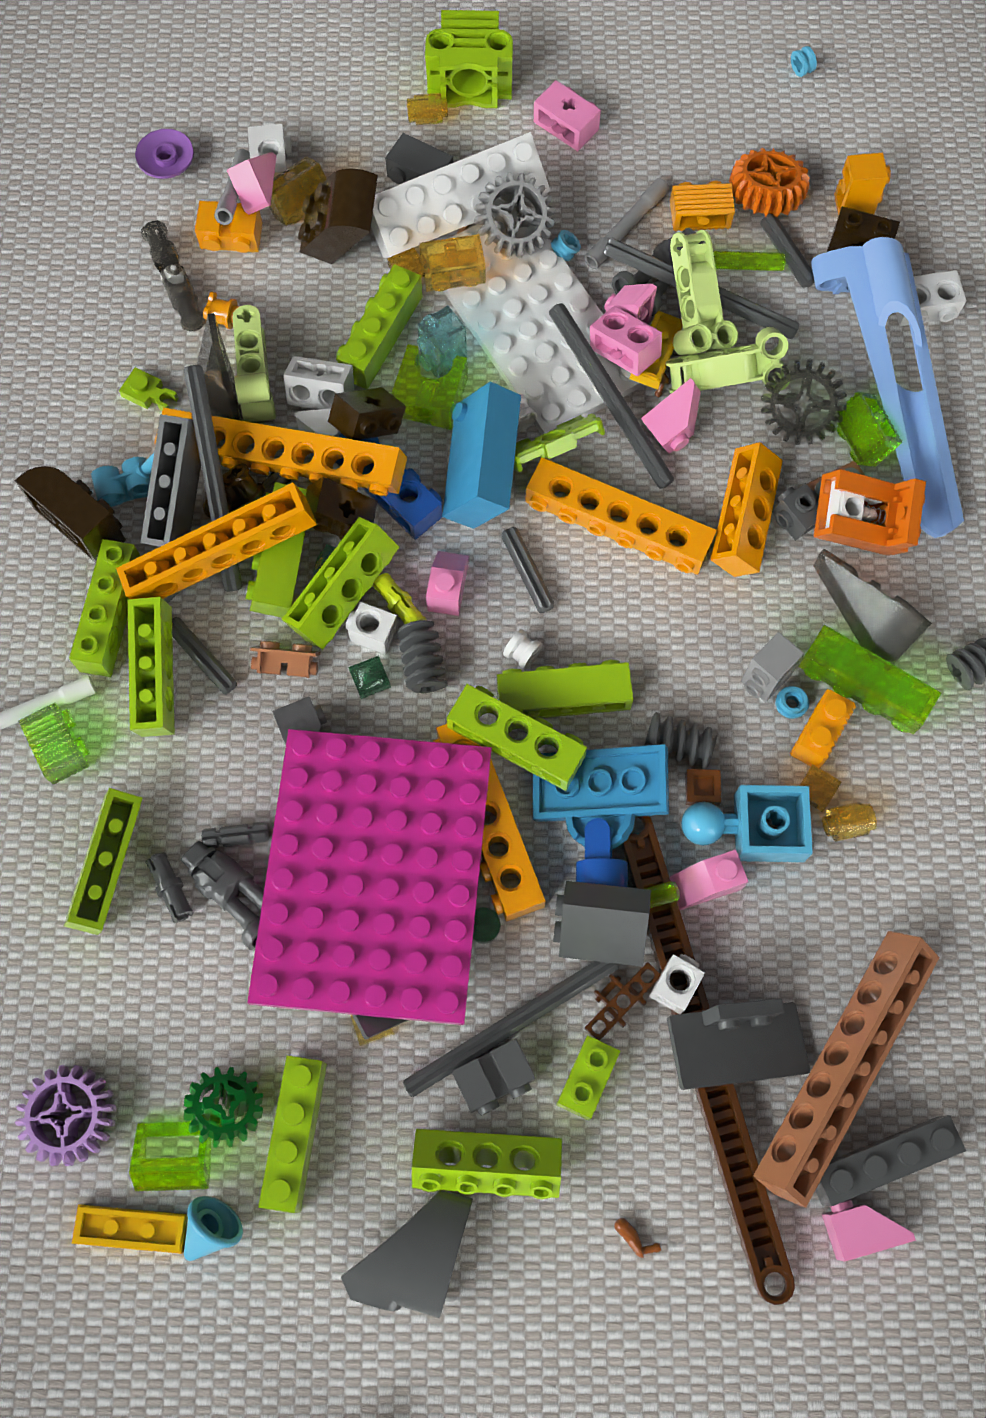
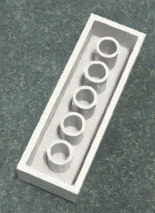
[371,132,550,258]

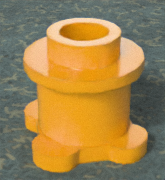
[203,291,240,329]

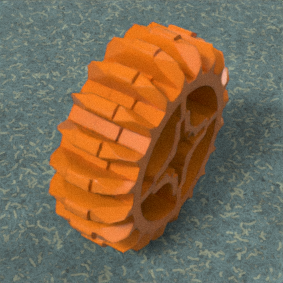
[729,148,810,217]

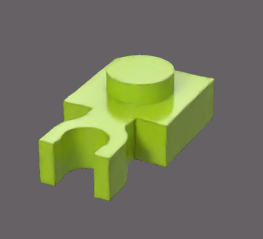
[119,367,179,411]

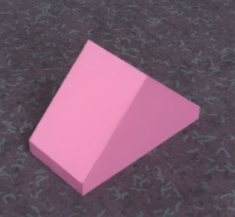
[227,152,277,215]

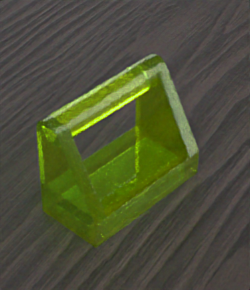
[129,1121,211,1191]

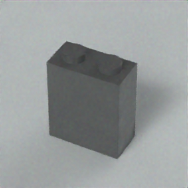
[553,881,651,967]

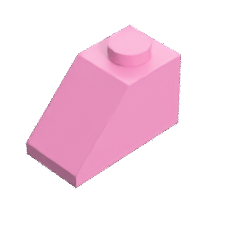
[604,284,657,325]
[641,378,701,454]
[426,551,469,616]
[669,850,749,910]
[822,1199,916,1262]

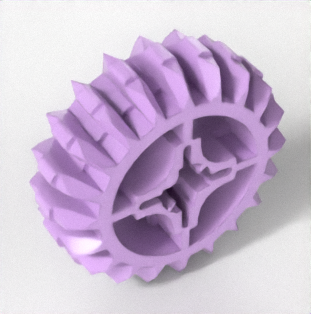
[15,1065,117,1166]

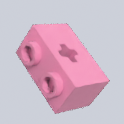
[534,80,601,151]

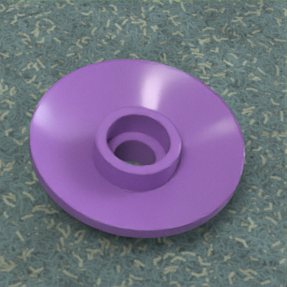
[135,129,194,179]

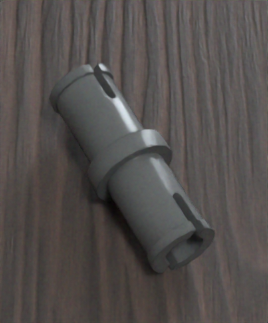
[145,852,194,923]

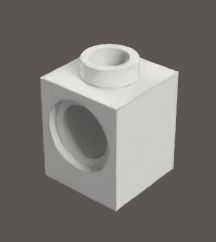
[346,602,399,655]
[649,954,705,1014]

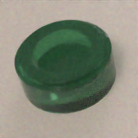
[473,907,501,944]

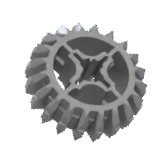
[474,172,555,258]

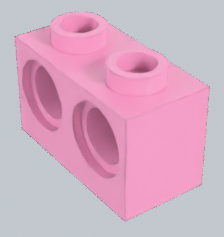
[590,306,662,377]

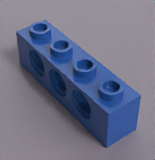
[336,433,443,540]

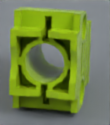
[425,10,513,108]

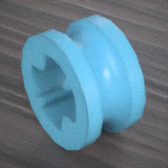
[791,46,817,77]
[551,230,581,261]

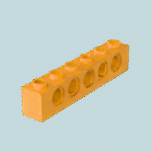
[525,458,717,575]
[116,482,317,599]
[433,724,546,922]

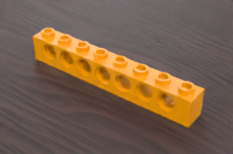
[154,407,407,496]

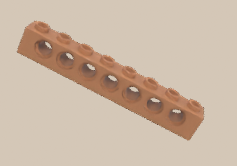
[753,931,940,1208]

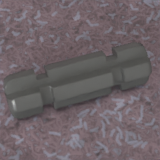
[201,822,269,848]

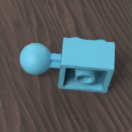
[681,785,813,862]

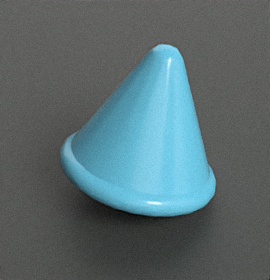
[184,1196,243,1261]

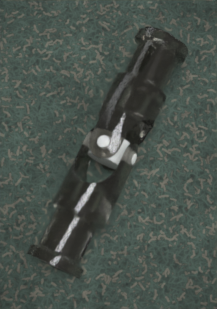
[141,220,207,332]

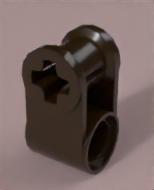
[203,463,265,519]

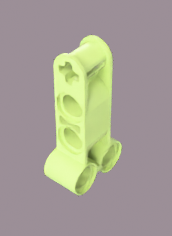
[670,230,738,356]
[233,305,276,422]
[666,327,791,394]

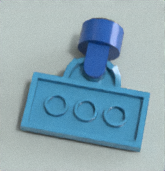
[533,744,669,887]

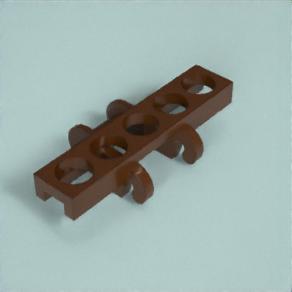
[584,962,661,1041]

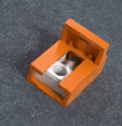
[814,469,926,556]

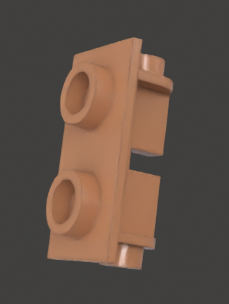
[250,641,321,678]

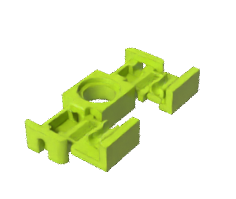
[514,414,605,472]

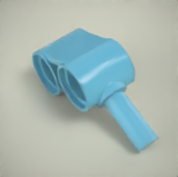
[91,453,154,507]

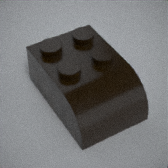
[298,168,378,264]
[14,466,126,563]

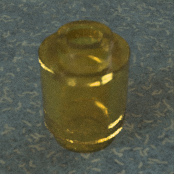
[407,93,448,126]
[822,802,877,842]

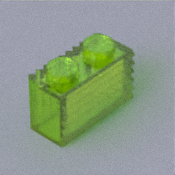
[833,392,902,467]
[18,703,90,784]

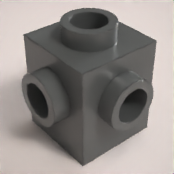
[772,483,819,541]

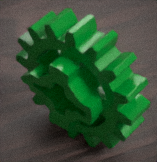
[183,1067,263,1148]

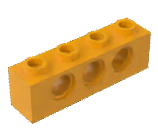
[711,442,783,577]

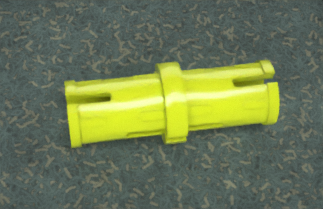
[373,573,427,624]

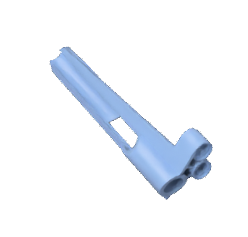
[811,237,964,538]

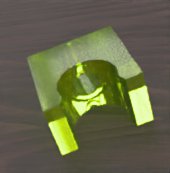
[391,344,468,430]

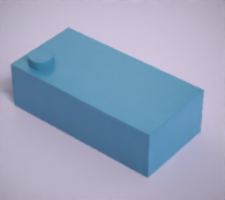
[442,381,521,529]

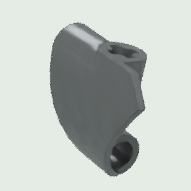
[341,1190,473,1319]

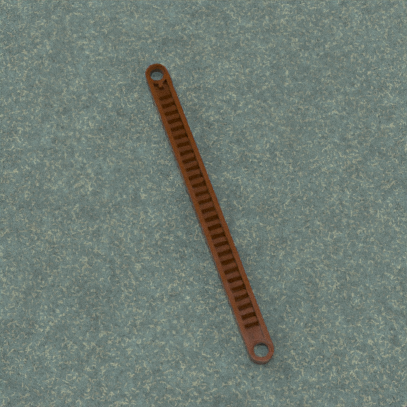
[621,816,795,1305]

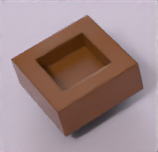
[685,769,721,806]

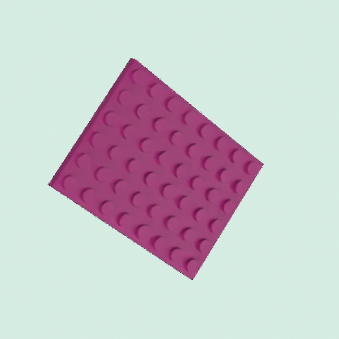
[247,729,491,1025]

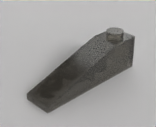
[197,313,243,421]
[813,549,932,672]

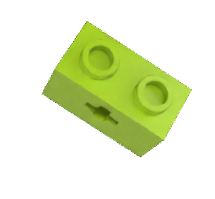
[556,1035,620,1121]

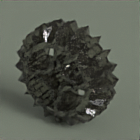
[761,359,847,445]

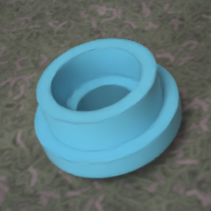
[775,686,809,719]

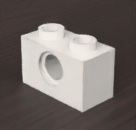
[248,124,295,192]

